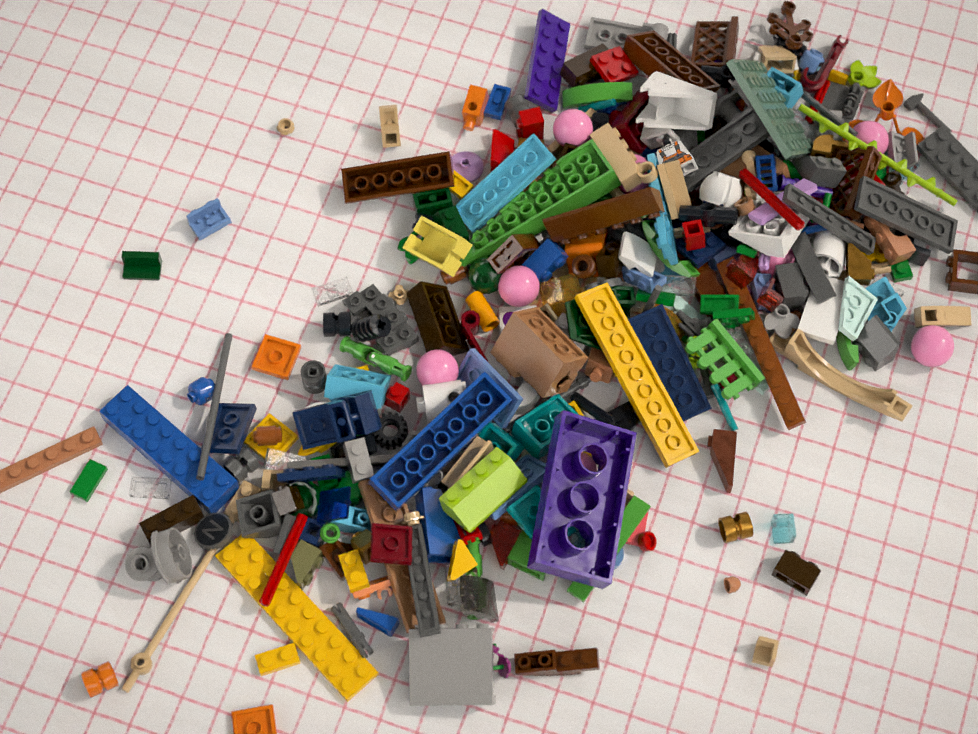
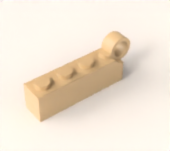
[589,123,658,192]

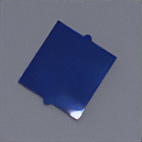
[317,486,352,523]

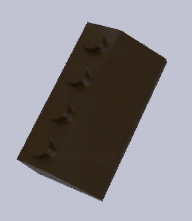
[406,281,469,356]

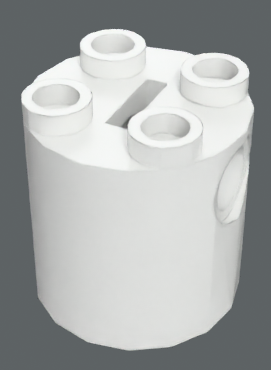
[810,230,847,279]
[416,380,466,423]

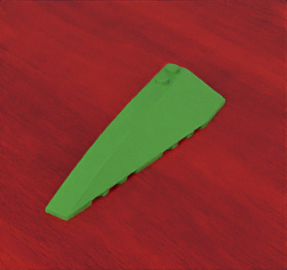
[460,139,621,267]

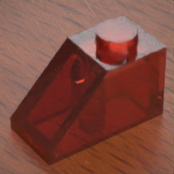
[725,255,759,290]
[490,520,521,570]

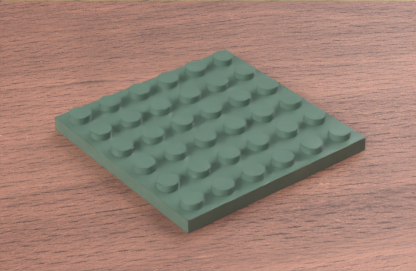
[726,59,813,160]

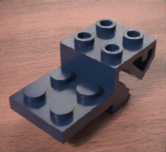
[292,390,382,450]

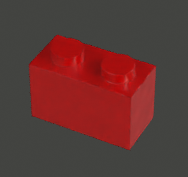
[516,107,544,140]

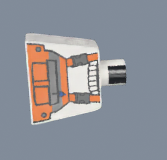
[656,138,698,176]

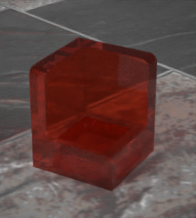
[756,277,784,312]

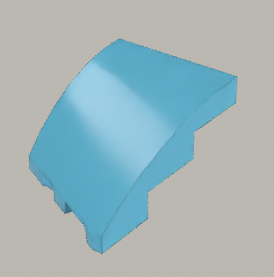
[865,276,907,332]

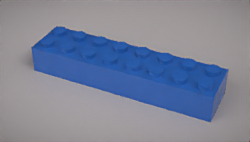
[369,371,512,512]
[99,385,239,514]

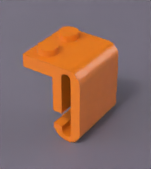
[565,229,608,279]

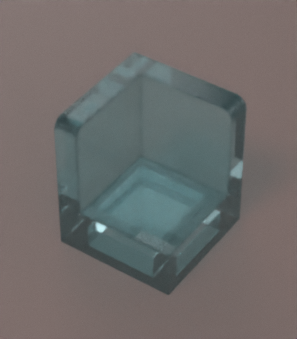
[771,513,796,544]

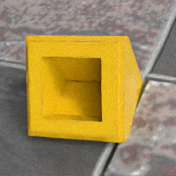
[828,69,849,86]

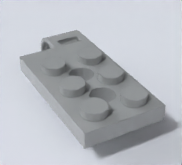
[584,17,669,50]

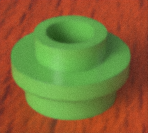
[320,523,340,543]

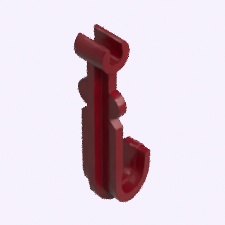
[799,35,849,92]

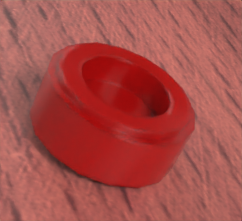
[638,531,657,552]

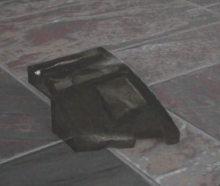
[460,576,499,623]

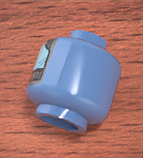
[798,48,824,76]

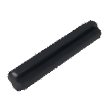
[570,392,616,425]

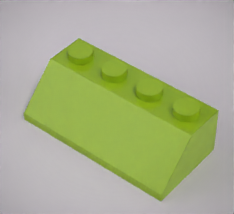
[439,447,528,533]

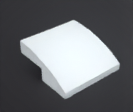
[618,232,657,277]

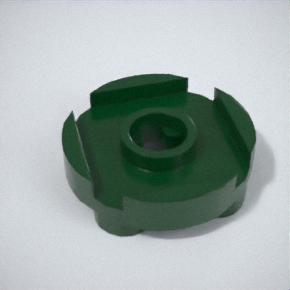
[289,481,320,518]

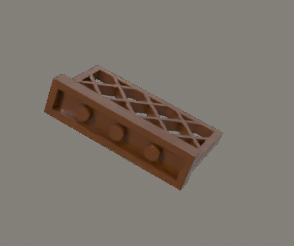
[691,16,739,69]
[822,146,882,220]

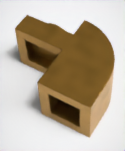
[810,134,848,161]

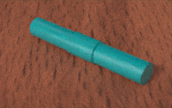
[578,99,616,113]
[710,384,738,431]

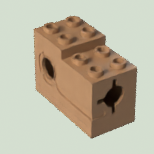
[490,307,588,398]

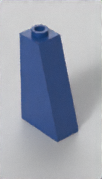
[415,487,461,564]

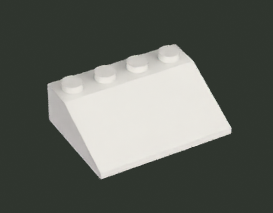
[729,191,811,258]

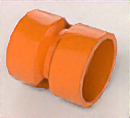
[81,661,119,698]

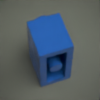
[522,238,569,283]

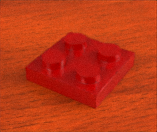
[590,46,639,83]

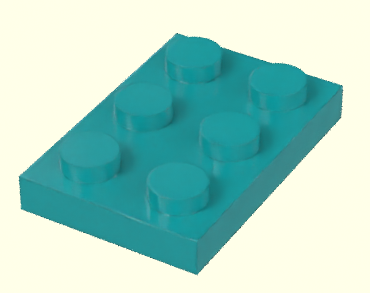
[506,485,576,540]

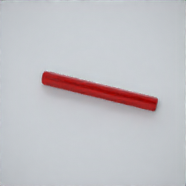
[739,168,805,231]
[259,513,308,607]

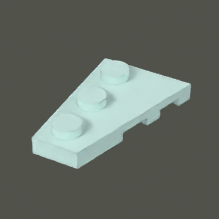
[838,276,878,341]

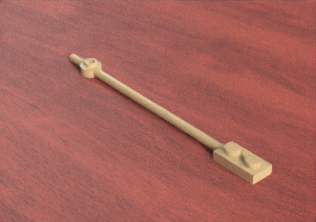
[121,480,262,693]

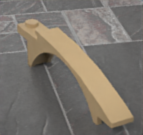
[770,328,913,422]

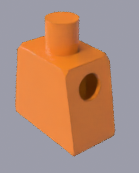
[462,84,489,131]

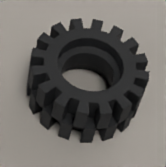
[373,412,408,450]

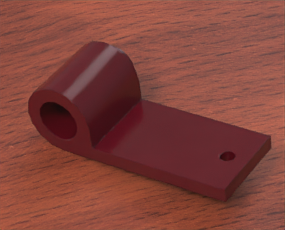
[461,310,488,362]

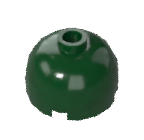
[468,256,502,294]

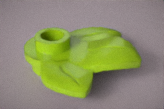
[848,60,882,88]

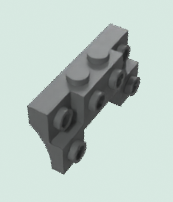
[342,284,419,356]

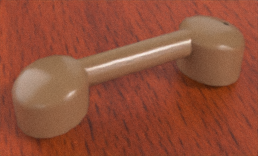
[734,179,756,216]

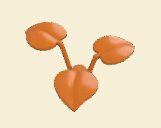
[843,79,925,153]

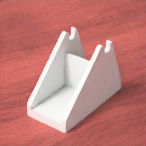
[635,71,718,131]

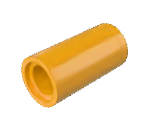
[465,291,500,332]

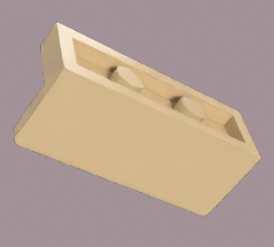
[657,160,692,220]
[441,435,494,489]

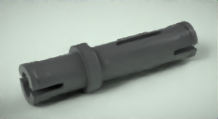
[331,602,374,658]

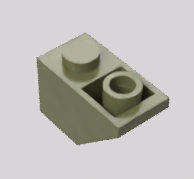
[291,540,324,591]

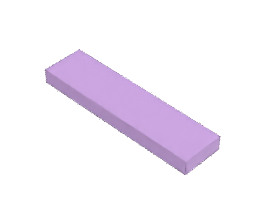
[748,178,818,225]

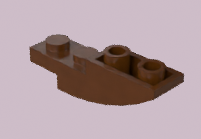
[514,647,600,676]

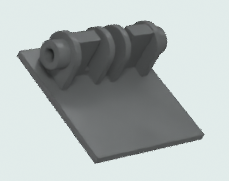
[822,81,864,120]

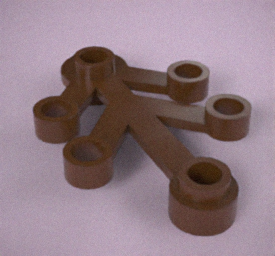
[767,1,813,50]

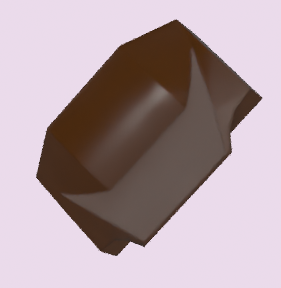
[319,540,362,581]

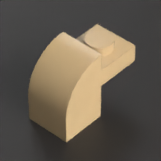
[379,104,401,148]

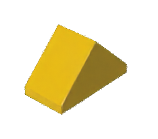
[446,539,478,582]

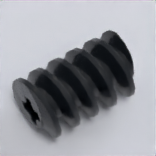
[351,314,391,342]

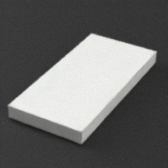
[797,277,844,345]

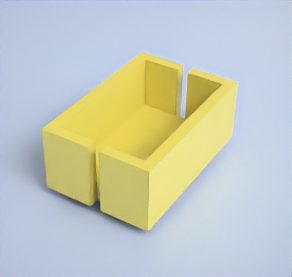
[402,216,472,277]

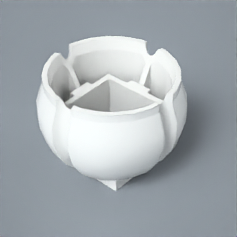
[699,171,742,208]

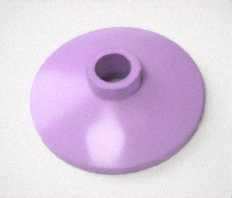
[452,151,484,183]

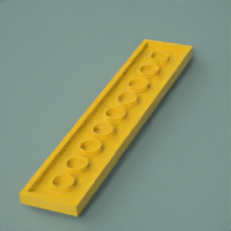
[574,282,699,468]
[215,535,379,702]

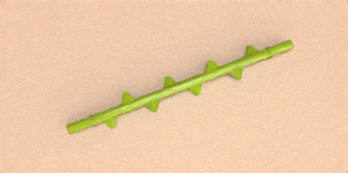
[798,103,958,206]

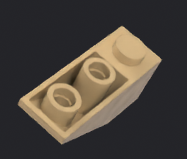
[914,306,971,328]

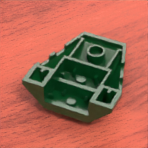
[564,286,636,350]

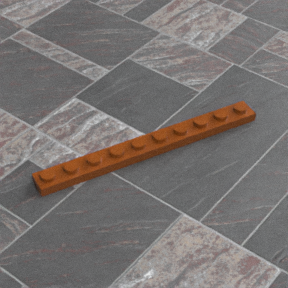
[716,256,807,430]

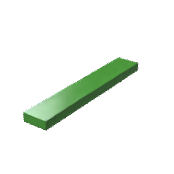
[567,495,651,603]

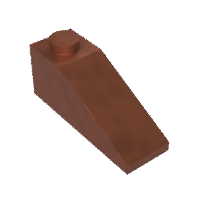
[707,429,737,493]

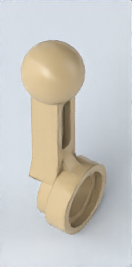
[742,150,757,202]

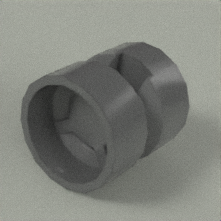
[504,94,531,128]
[301,360,327,394]
[223,447,260,484]

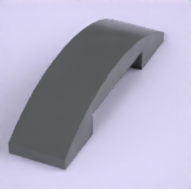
[791,231,837,304]

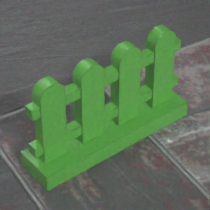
[685,319,765,400]

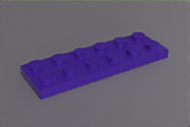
[524,8,570,113]

